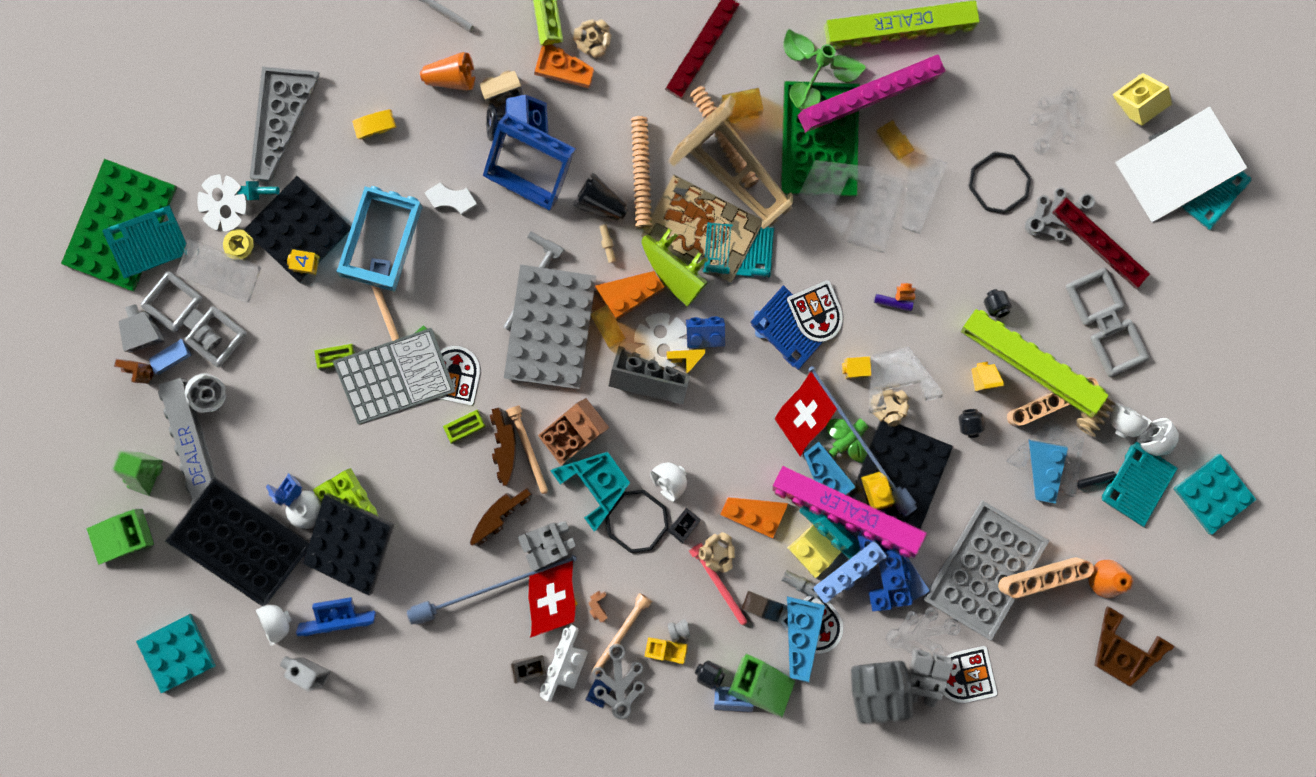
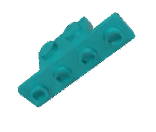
[799,505,860,560]

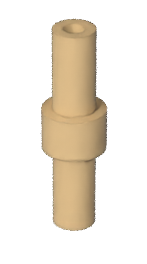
[600,224,616,263]

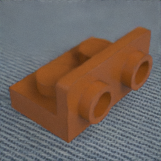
[114,359,154,384]

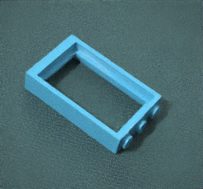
[336,186,422,292]

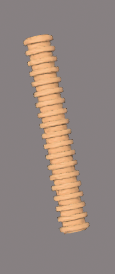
[690,86,759,188]
[631,116,652,229]

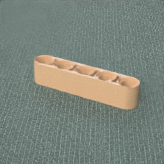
[1007,377,1099,426]
[999,557,1094,598]

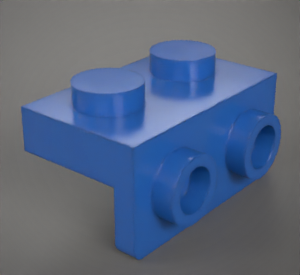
[686,316,725,348]
[266,473,302,507]

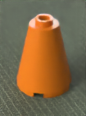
[420,52,475,91]
[1088,559,1133,598]

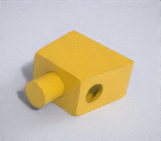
[861,472,894,511]

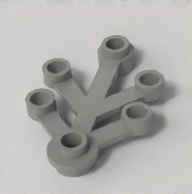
[1025,187,1095,241]
[592,643,645,720]

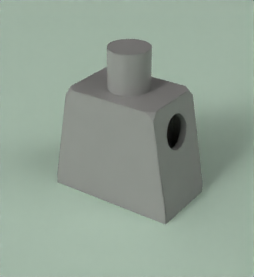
[119,305,165,353]
[280,656,331,691]

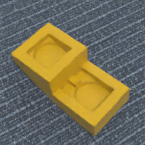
[352,109,396,140]
[644,637,688,664]

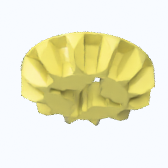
[223,229,255,260]

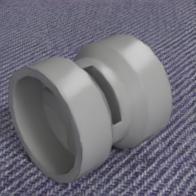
[194,325,222,352]
[667,619,691,643]

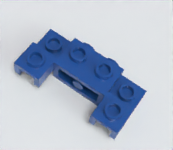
[858,533,913,612]

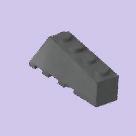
[608,346,690,404]

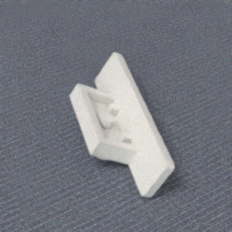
[540,624,588,702]

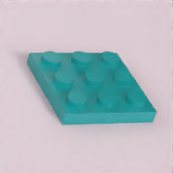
[1173,454,1256,535]
[136,614,216,693]

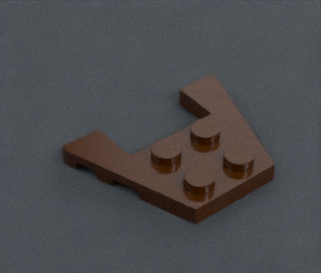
[1094,606,1175,687]

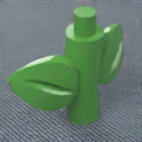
[826,418,869,463]

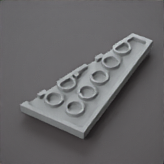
[250,67,320,181]

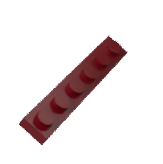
[665,0,740,99]
[1052,198,1150,289]

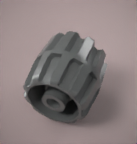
[851,661,913,724]

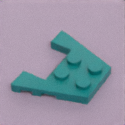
[550,452,630,531]

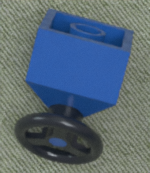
[486,94,548,142]

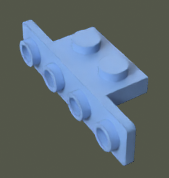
[814,541,886,603]

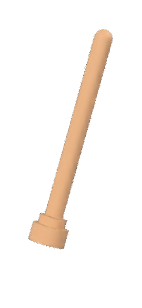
[372,286,399,341]
[505,405,548,494]
[592,593,652,675]

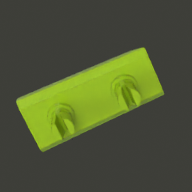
[641,228,708,306]

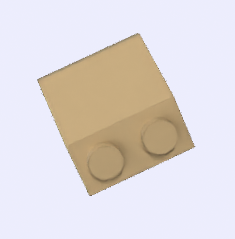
[479,70,524,107]

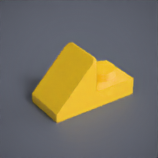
[666,349,705,374]

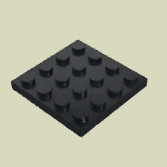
[244,176,351,283]
[303,493,394,596]

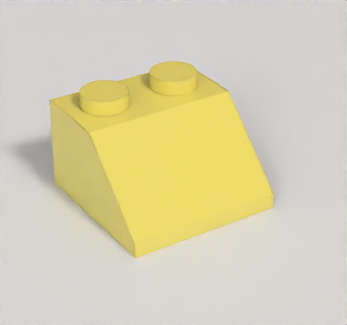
[1113,73,1172,125]
[787,525,841,578]

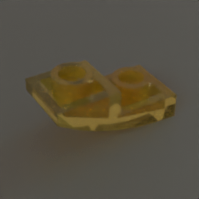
[876,120,914,161]

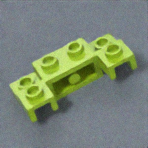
[313,468,378,516]

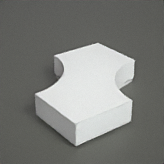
[424,182,477,215]

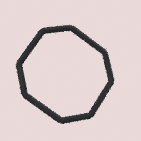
[969,152,1031,213]
[605,490,669,553]

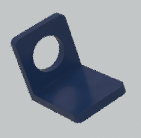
[586,674,612,709]

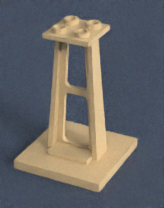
[668,95,793,229]

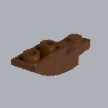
[490,407,516,486]
[470,488,532,547]

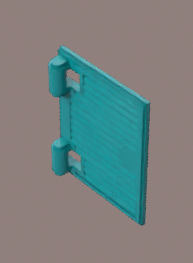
[1180,171,1252,230]
[102,205,191,279]
[703,223,774,278]
[1102,441,1178,527]

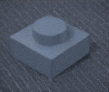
[369,258,391,276]

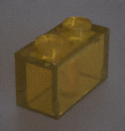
[721,88,764,123]
[590,305,626,350]

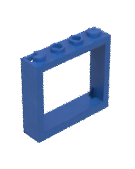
[483,113,576,210]

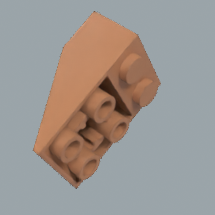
[538,398,609,465]

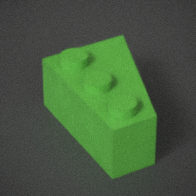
[113,451,163,496]

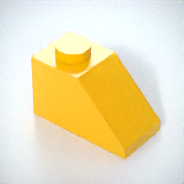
[971,362,1004,391]

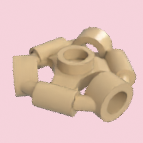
[573,19,612,58]
[870,389,910,426]
[699,532,735,573]

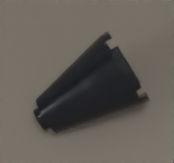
[573,173,628,221]

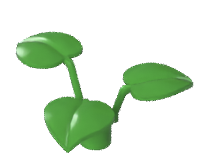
[783,29,866,110]

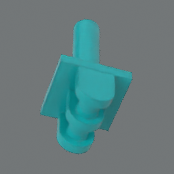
[237,181,280,200]

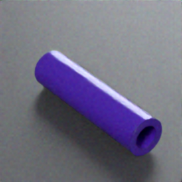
[874,294,914,312]

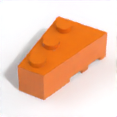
[595,271,664,320]

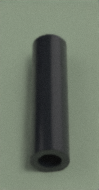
[1076,471,1116,490]

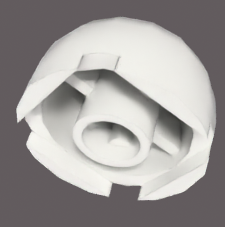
[184,374,226,413]
[1110,403,1152,438]
[1137,418,1179,456]
[650,462,687,502]
[285,491,321,529]
[256,605,292,645]

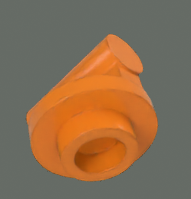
[895,283,916,301]

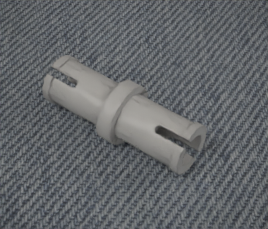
[781,570,818,598]

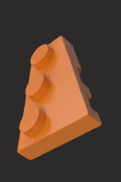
[534,44,594,88]
[720,497,788,538]

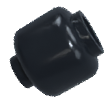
[983,289,1012,319]
[958,409,985,438]
[695,660,725,690]

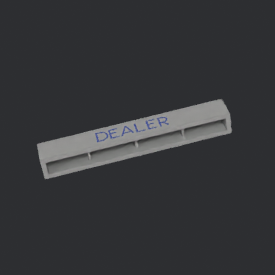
[158,378,216,506]

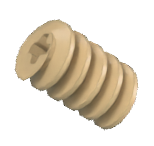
[1076,397,1116,437]

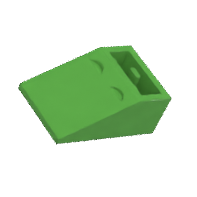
[86,509,154,565]
[728,654,795,717]

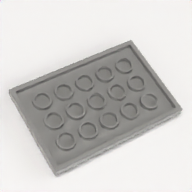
[504,264,596,389]
[923,500,1049,641]

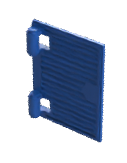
[750,285,824,370]

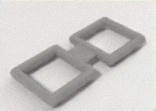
[1066,268,1149,377]
[141,271,247,367]

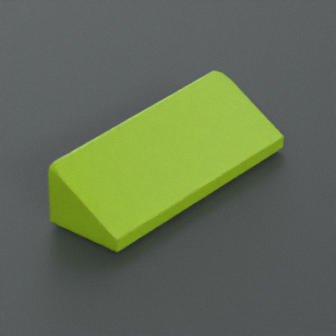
[533,0,563,45]

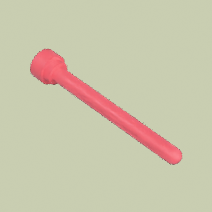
[689,543,747,625]

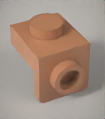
[588,591,608,622]

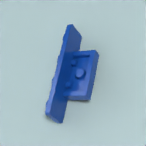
[296,597,376,637]

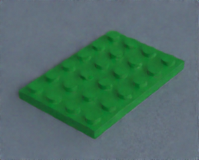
[781,81,860,197]
[61,159,177,292]

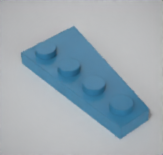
[787,596,825,682]

